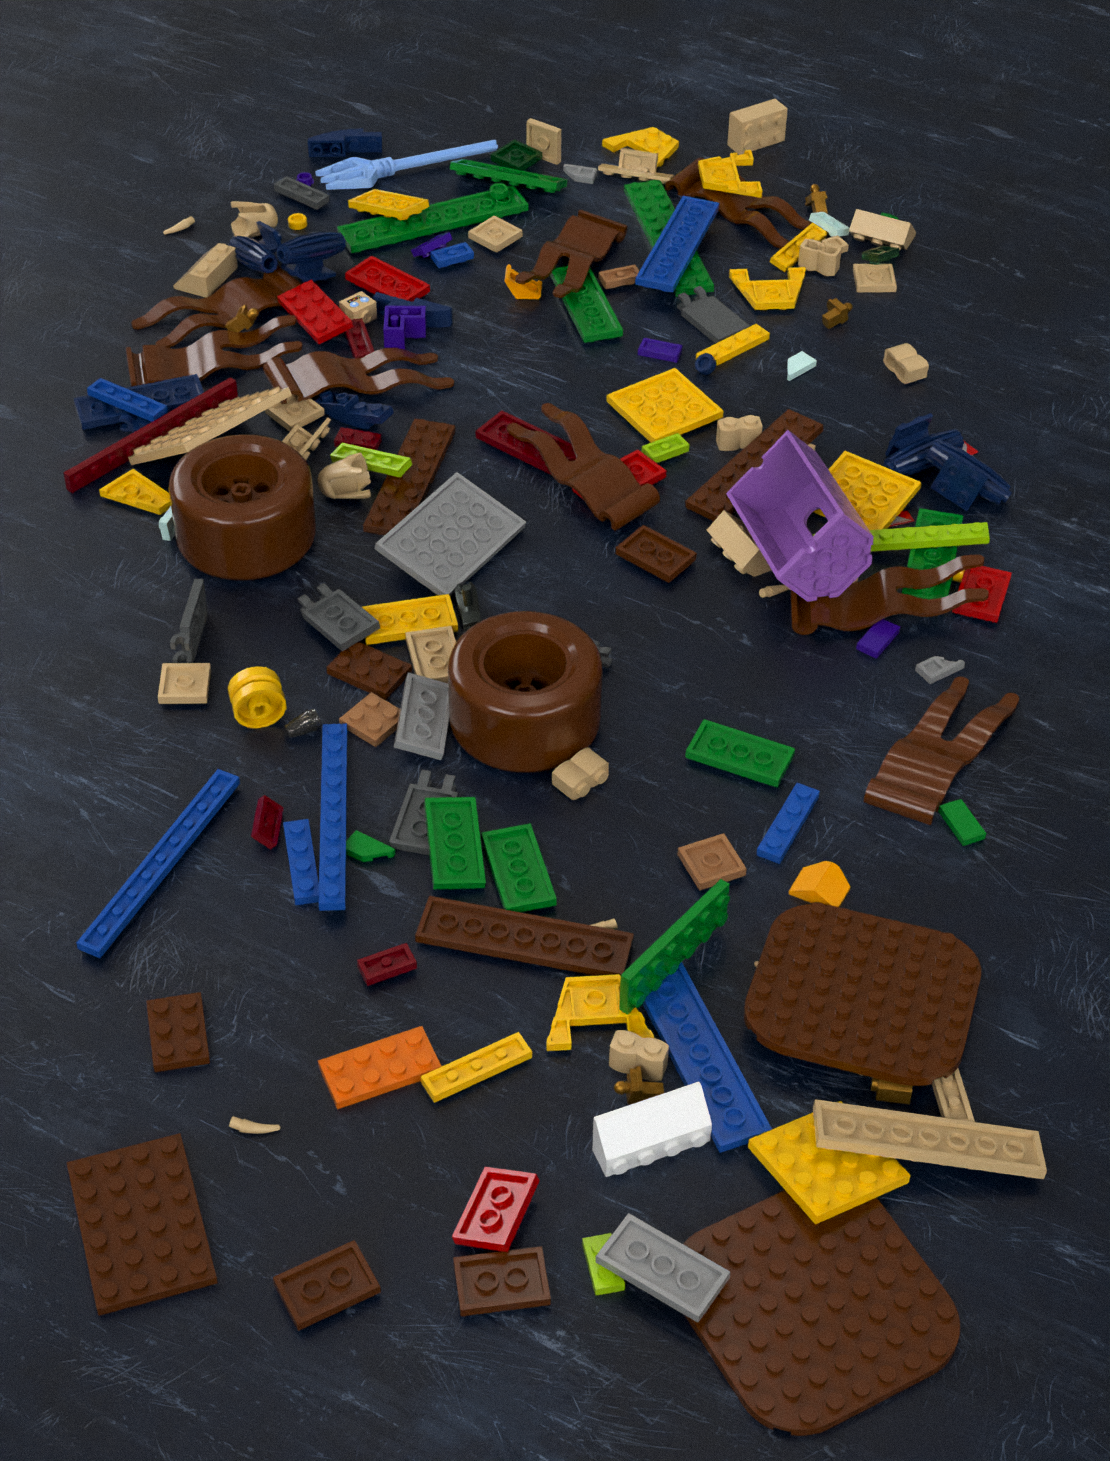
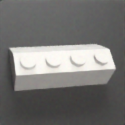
[592,1082,712,1177]

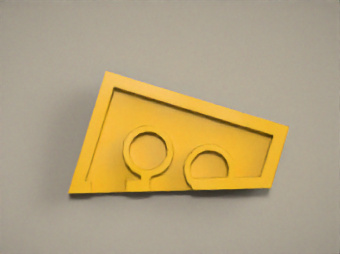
[99,469,171,515]

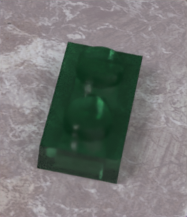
[862,246,899,265]

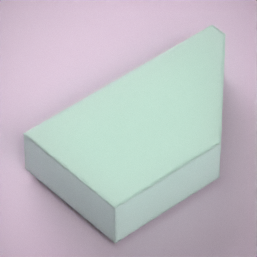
[787,351,817,381]

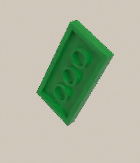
[685,719,795,788]
[424,797,486,889]
[481,823,557,912]

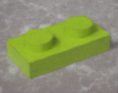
[642,433,689,463]
[582,1233,625,1296]

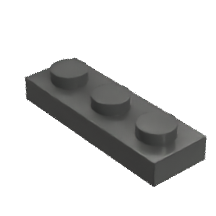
[274,176,330,210]

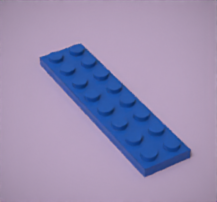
[635,196,719,292]
[643,962,772,1153]

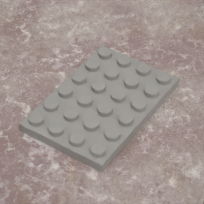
[374,472,526,596]

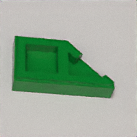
[346,830,395,862]

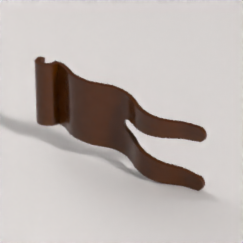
[665,158,812,249]
[515,210,628,298]
[131,265,301,348]
[126,315,303,387]
[263,348,454,404]
[507,403,660,531]
[790,554,989,635]
[863,677,1019,825]

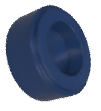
[695,353,717,375]

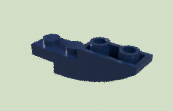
[308,128,382,157]
[373,292,453,328]
[315,391,394,430]

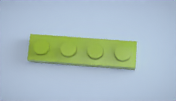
[330,443,412,478]

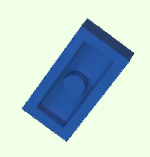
[430,242,474,268]

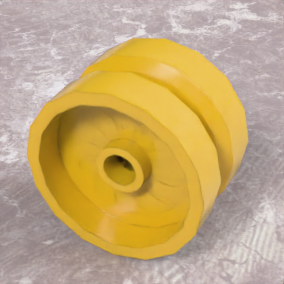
[228,666,287,728]

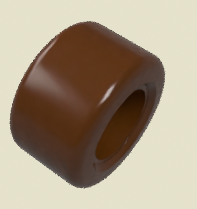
[169,434,316,581]
[448,611,602,773]

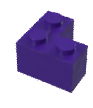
[383,306,426,350]

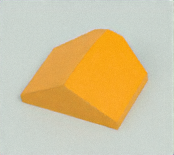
[504,264,542,299]
[789,861,850,907]

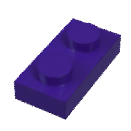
[411,232,452,258]

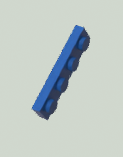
[87,378,168,422]
[757,783,820,864]
[283,819,319,905]

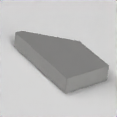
[563,164,597,184]
[915,656,965,684]

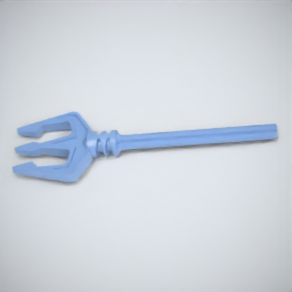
[315,140,498,190]

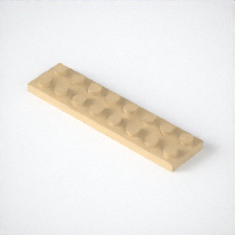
[813,1099,1047,1179]

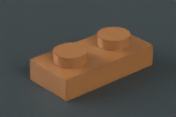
[598,264,639,289]

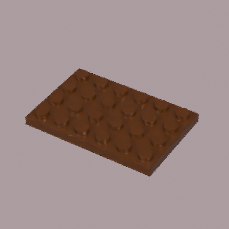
[66,1133,218,1316]

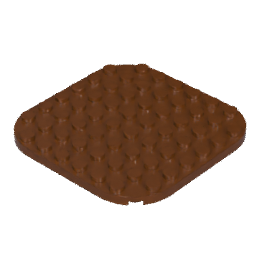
[744,902,981,1086]
[683,1190,960,1436]

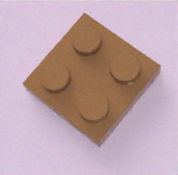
[339,692,400,747]
[677,833,747,891]

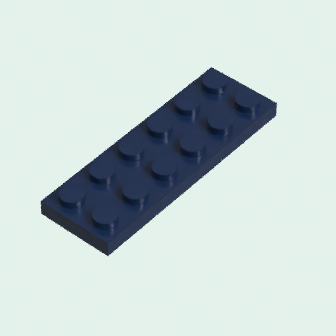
[73,374,204,430]

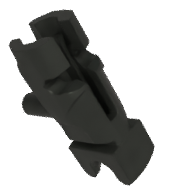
[454,582,481,633]

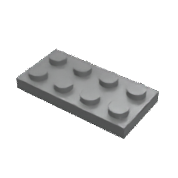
[394,672,449,760]
[596,1213,730,1323]

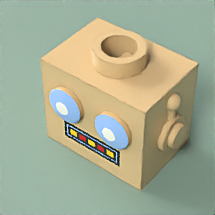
[339,291,377,324]

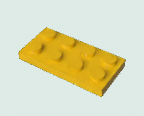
[348,189,429,220]
[362,594,458,645]

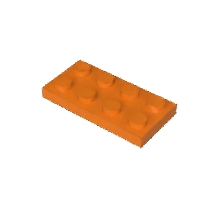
[318,1026,442,1109]

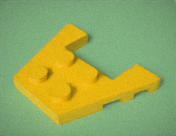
[602,127,679,170]
[698,150,763,198]
[729,267,806,310]
[546,974,654,1051]

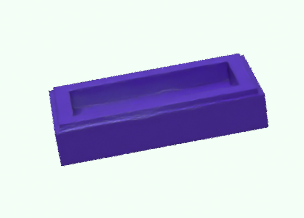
[638,338,683,363]
[856,619,900,659]

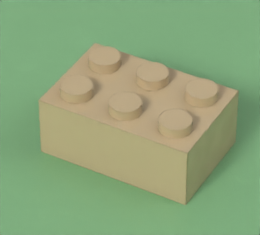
[727,99,788,155]

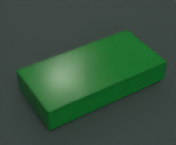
[938,799,986,846]

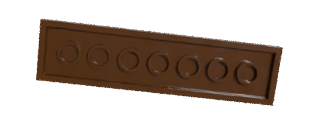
[685,409,823,521]
[363,419,455,535]
[415,896,634,976]

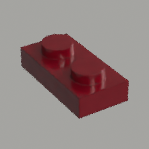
[334,427,382,450]
[251,795,284,850]
[357,943,417,986]

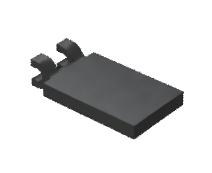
[677,286,750,344]
[170,579,208,663]
[298,583,380,651]
[389,770,459,856]

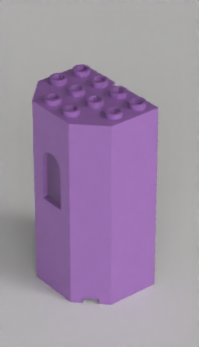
[726,430,874,602]

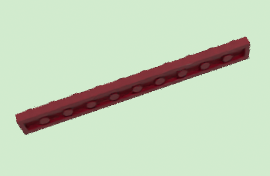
[63,377,238,493]

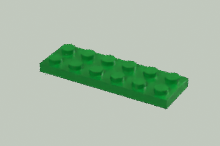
[450,159,568,193]
[550,266,623,343]
[902,508,963,599]
[619,879,730,1015]

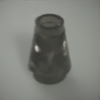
[284,708,322,738]

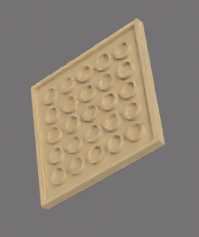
[128,386,292,465]

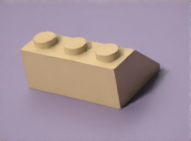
[849,209,916,251]
[173,243,238,298]
[707,510,772,577]

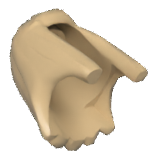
[230,201,278,238]
[317,453,371,499]

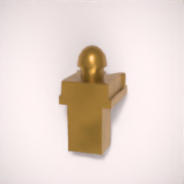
[805,184,828,214]
[822,298,853,329]
[225,305,259,332]
[614,1066,664,1104]

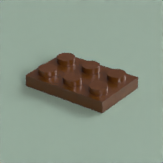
[615,525,697,583]
[326,642,412,700]
[146,992,210,1072]
[273,1240,381,1331]
[453,1246,551,1316]

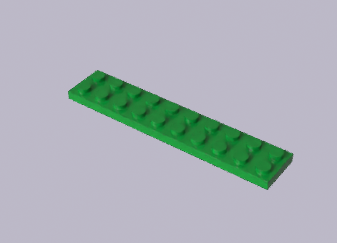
[624,180,714,297]
[337,185,528,253]

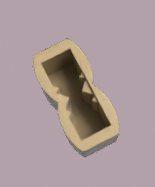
[798,239,842,276]
[883,343,929,384]
[716,415,763,451]
[552,747,609,800]
[609,1030,669,1081]

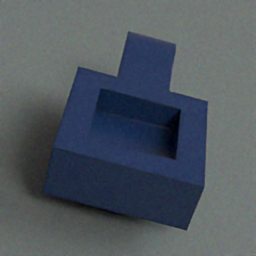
[119,414,151,433]

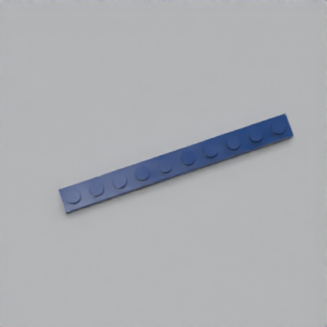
[319,724,347,911]
[76,769,240,958]

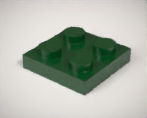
[491,139,542,171]

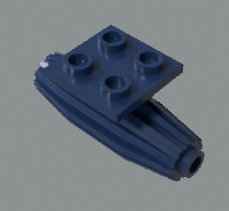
[228,221,283,273]
[277,232,346,282]
[883,413,964,476]
[926,439,1013,511]

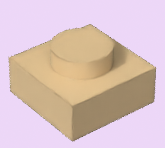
[822,235,849,253]

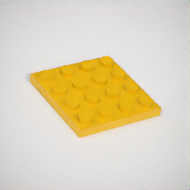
[606,368,724,443]
[813,451,921,530]
[748,1101,911,1225]

